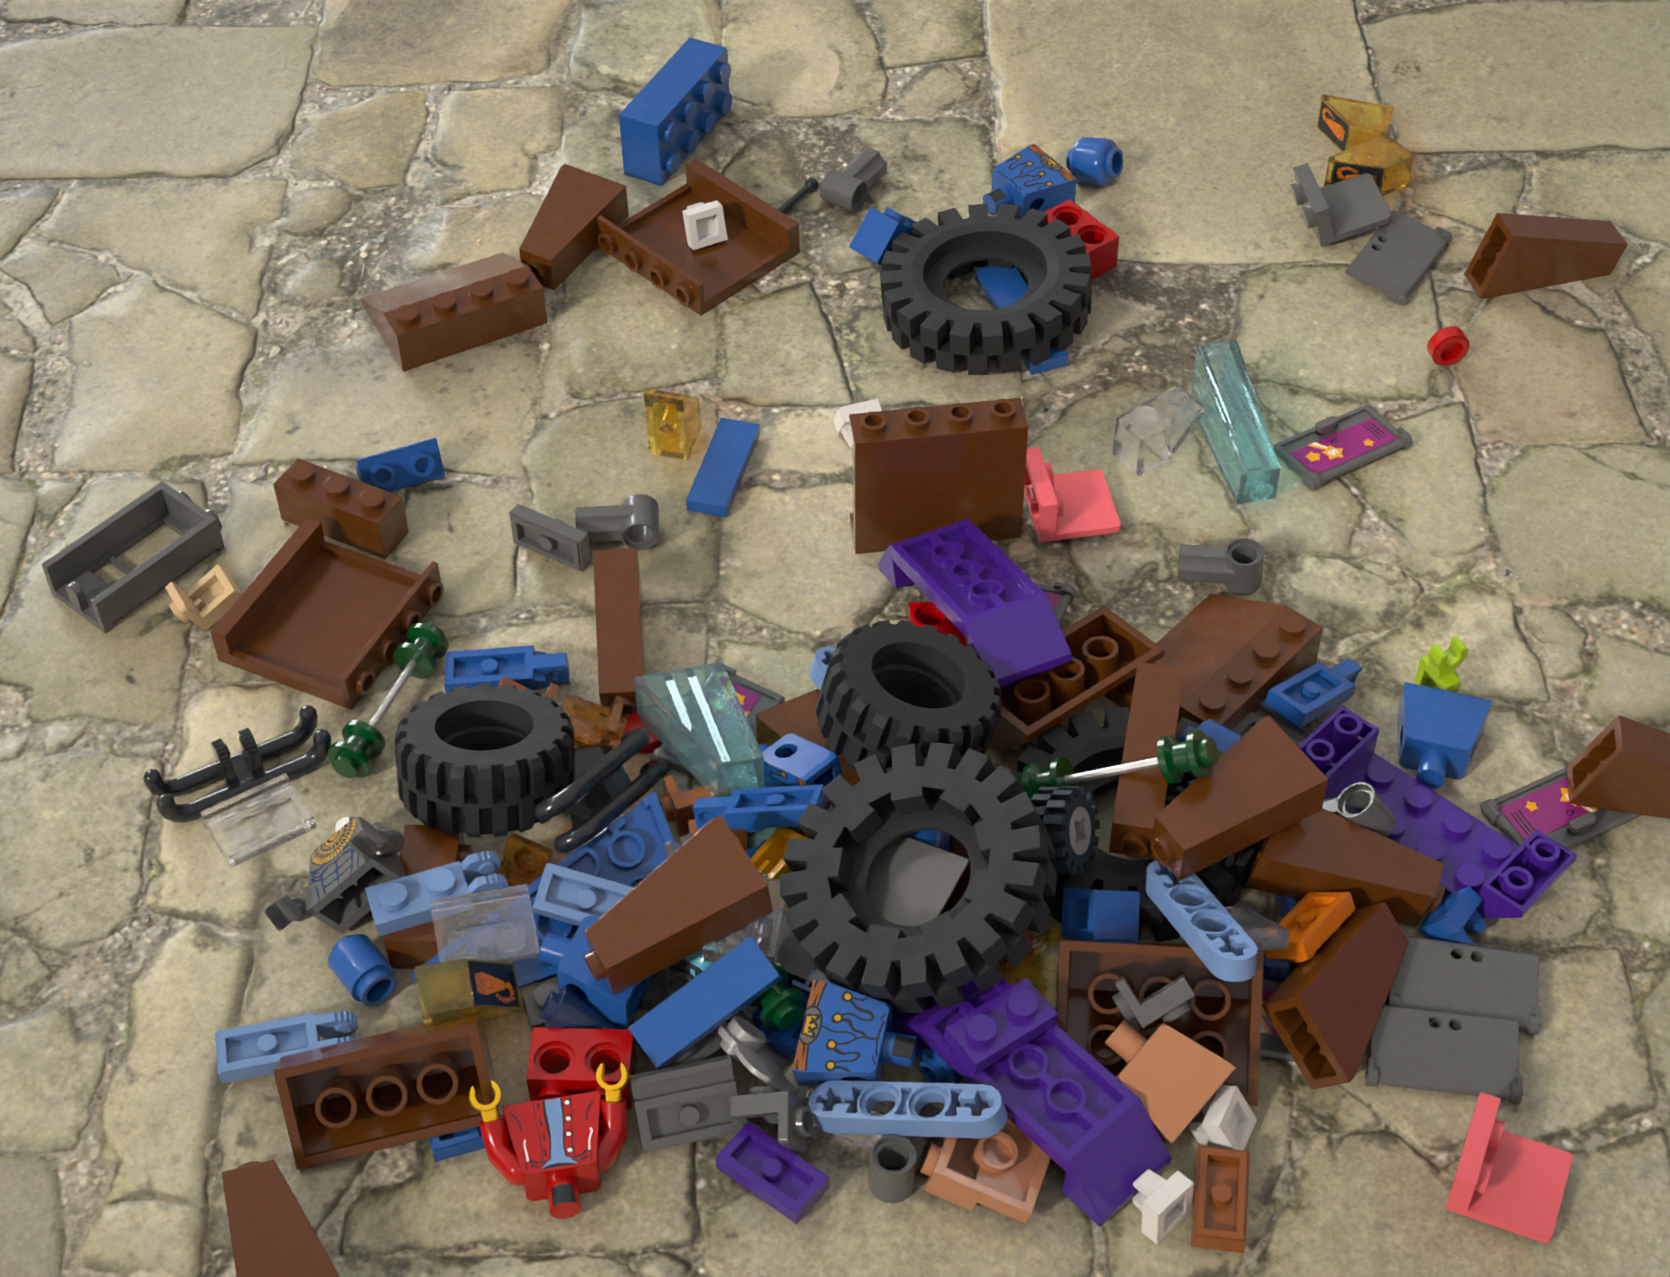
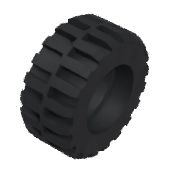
[815,620,1003,771]
[395,684,575,838]

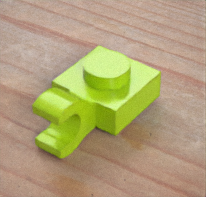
[1414,636,1468,693]

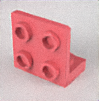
[1024,447,1121,543]
[1445,1092,1573,1244]

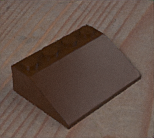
[361,252,547,372]
[1104,594,1323,730]
[1056,937,1264,1106]

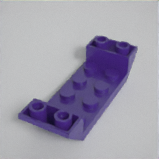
[878,519,1072,687]
[1298,706,1577,919]
[891,975,1172,1227]

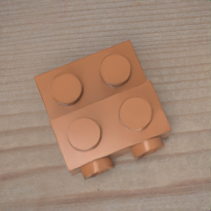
[920,1105,1051,1224]

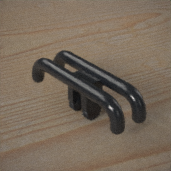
[143,705,332,823]
[534,727,669,854]

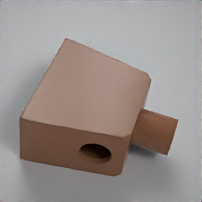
[1104,1019,1235,1144]

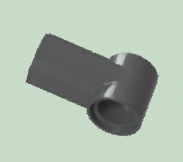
[820,148,887,212]
[575,494,659,550]
[1177,538,1264,595]
[1322,782,1396,837]
[868,1103,941,1204]

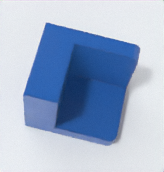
[1061,887,1140,941]

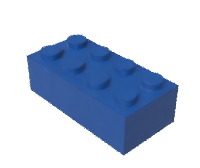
[619,37,732,186]

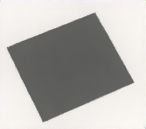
[765,836,970,1006]

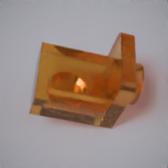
[561,693,627,748]
[489,833,553,907]

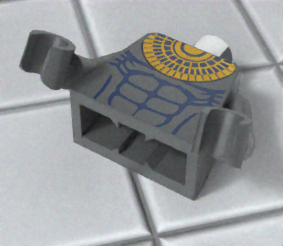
[263,816,406,934]

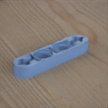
[1146,861,1258,982]
[809,1080,1007,1139]

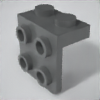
[1290,163,1392,247]

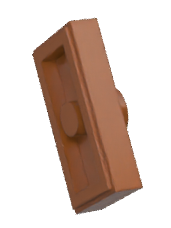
[1191,1145,1250,1253]

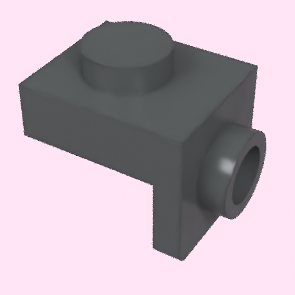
[1112,975,1195,1028]
[730,1086,813,1153]

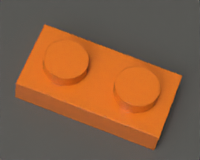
[1261,892,1356,963]

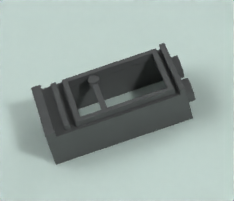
[42,481,225,634]

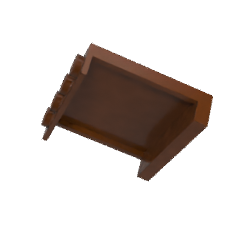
[597,159,800,316]
[849,398,1028,554]
[210,518,444,710]

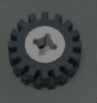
[1031,786,1100,875]

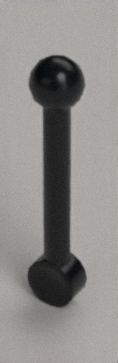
[777,177,819,214]

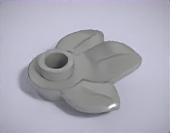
[718,1016,800,1095]

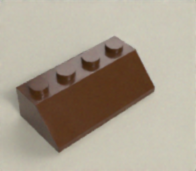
[989,606,1165,751]
[273,1011,499,1170]

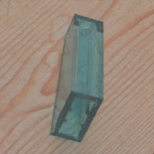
[1190,340,1281,505]
[635,662,765,797]

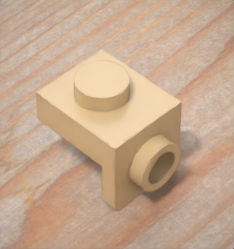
[165,564,242,631]

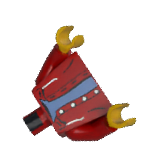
[469,1063,629,1219]

